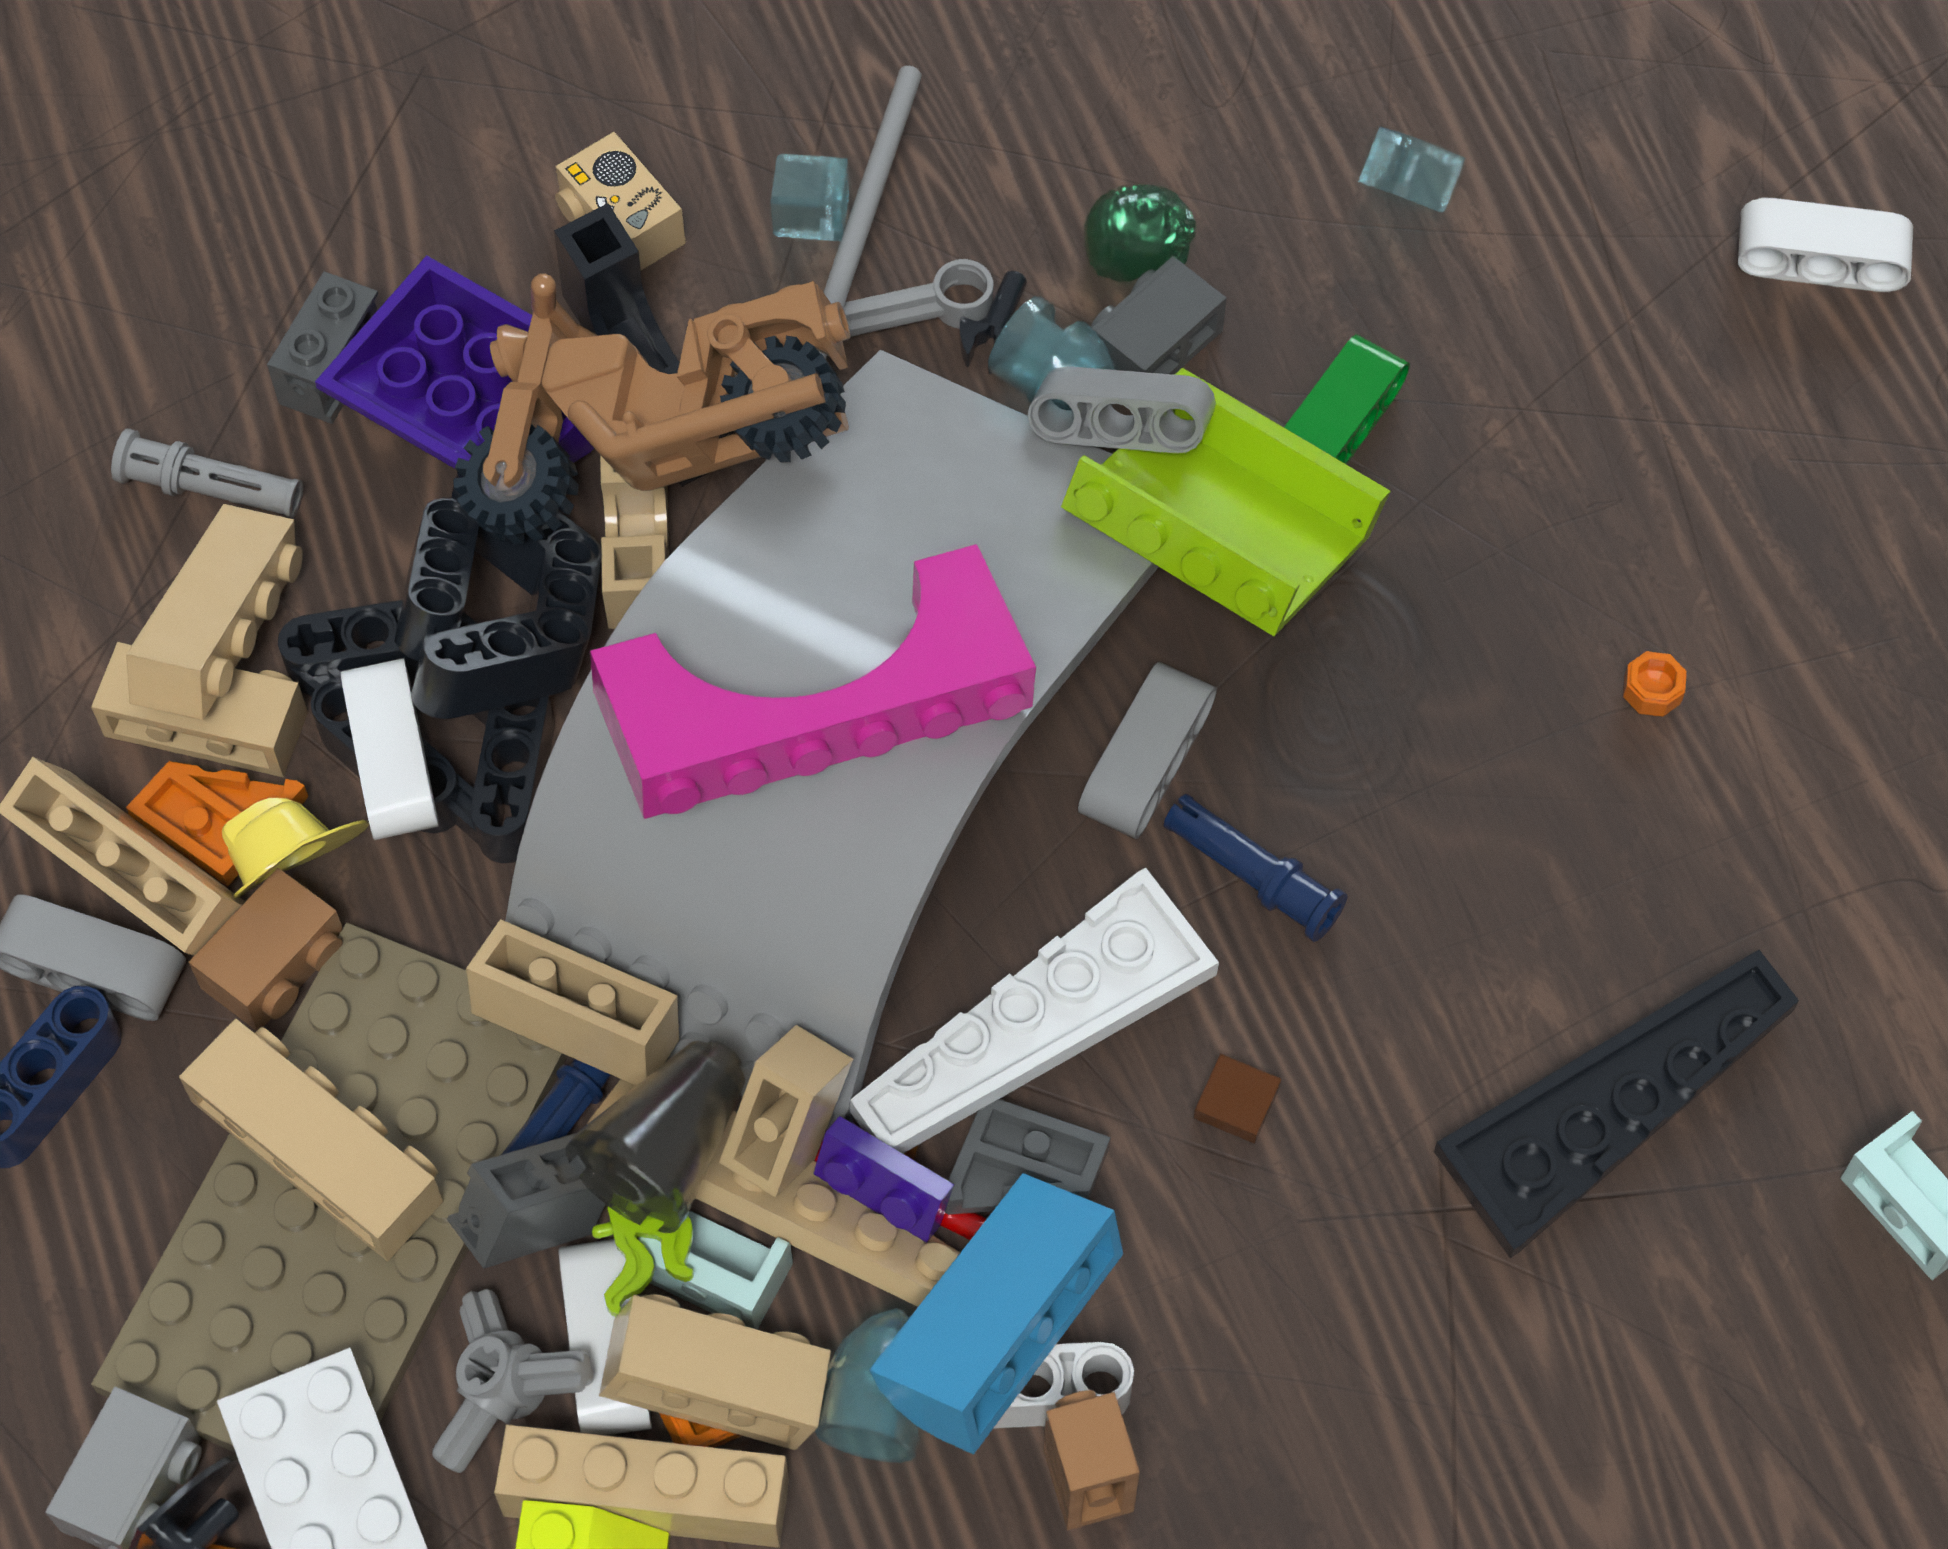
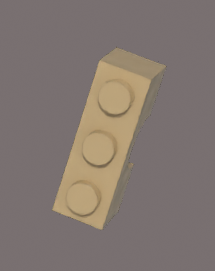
[600,455,669,629]

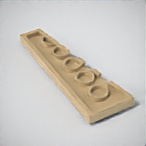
[581,1063,960,1307]

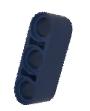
[0,986,122,1168]

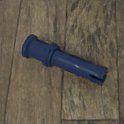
[1163,794,1348,942]

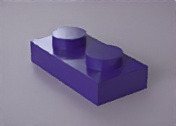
[813,1116,954,1243]

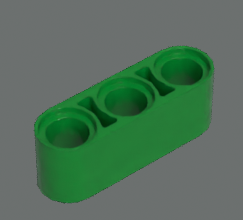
[1284,334,1410,465]

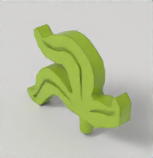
[592,1173,694,1317]

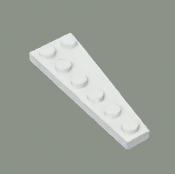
[850,868,1219,1153]

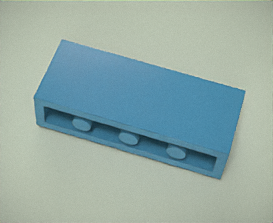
[869,1173,1123,1455]

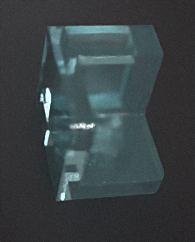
[1358,126,1465,212]
[771,154,849,241]

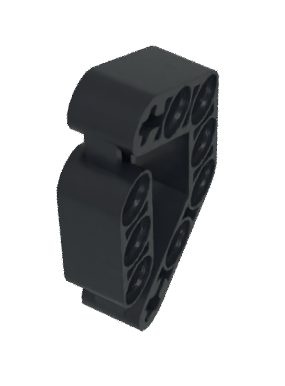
[395,472,602,719]
[278,600,555,864]

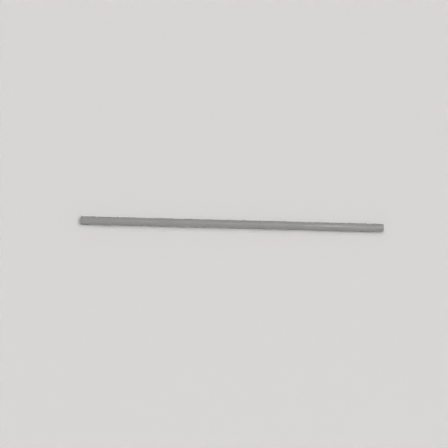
[766,66,922,460]

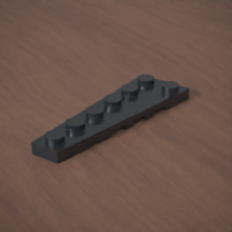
[1434,950,1799,1258]

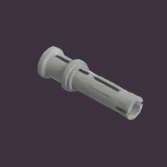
[111,429,303,518]

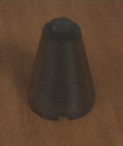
[565,1040,745,1233]

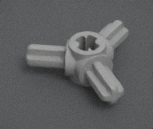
[432,1289,594,1473]

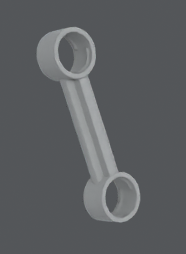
[843,259,993,337]

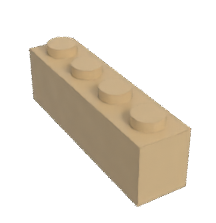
[126,504,302,720]
[0,757,245,956]
[179,1018,443,1262]
[494,1425,789,1548]

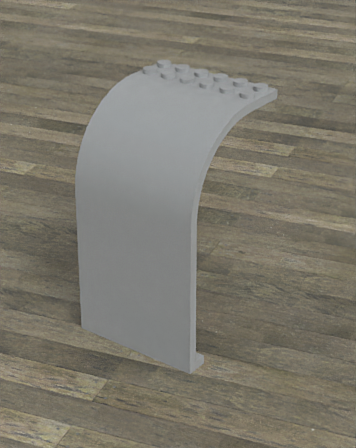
[505,350,1159,1136]

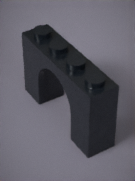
[554,203,734,487]

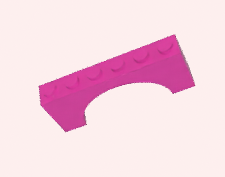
[590,544,1036,819]

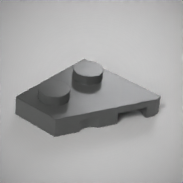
[945,1099,1111,1214]

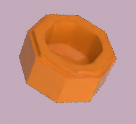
[1623,651,1686,717]

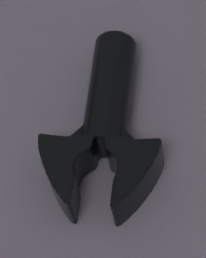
[960,271,1027,374]

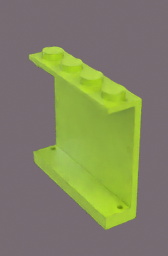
[1061,368,1391,637]

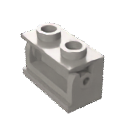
[45,1386,201,1549]

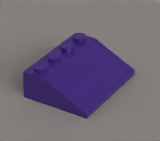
[315,255,594,501]

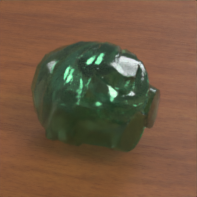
[1084,184,1196,282]

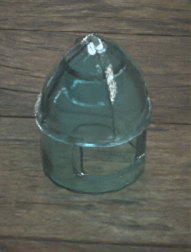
[988,296,1115,410]
[814,1308,920,1463]

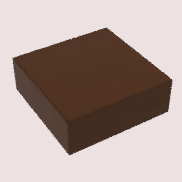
[1194,1053,1282,1144]

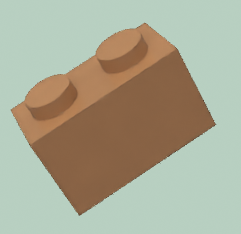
[189,868,343,1031]
[1044,1390,1140,1531]

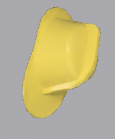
[222,798,369,898]

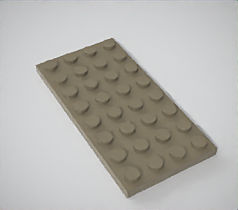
[91,922,568,1453]

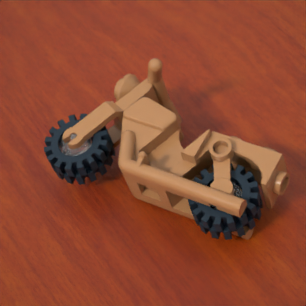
[453,273,850,544]

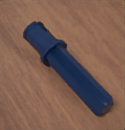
[501,1059,611,1155]

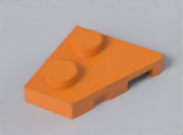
[126,761,308,887]

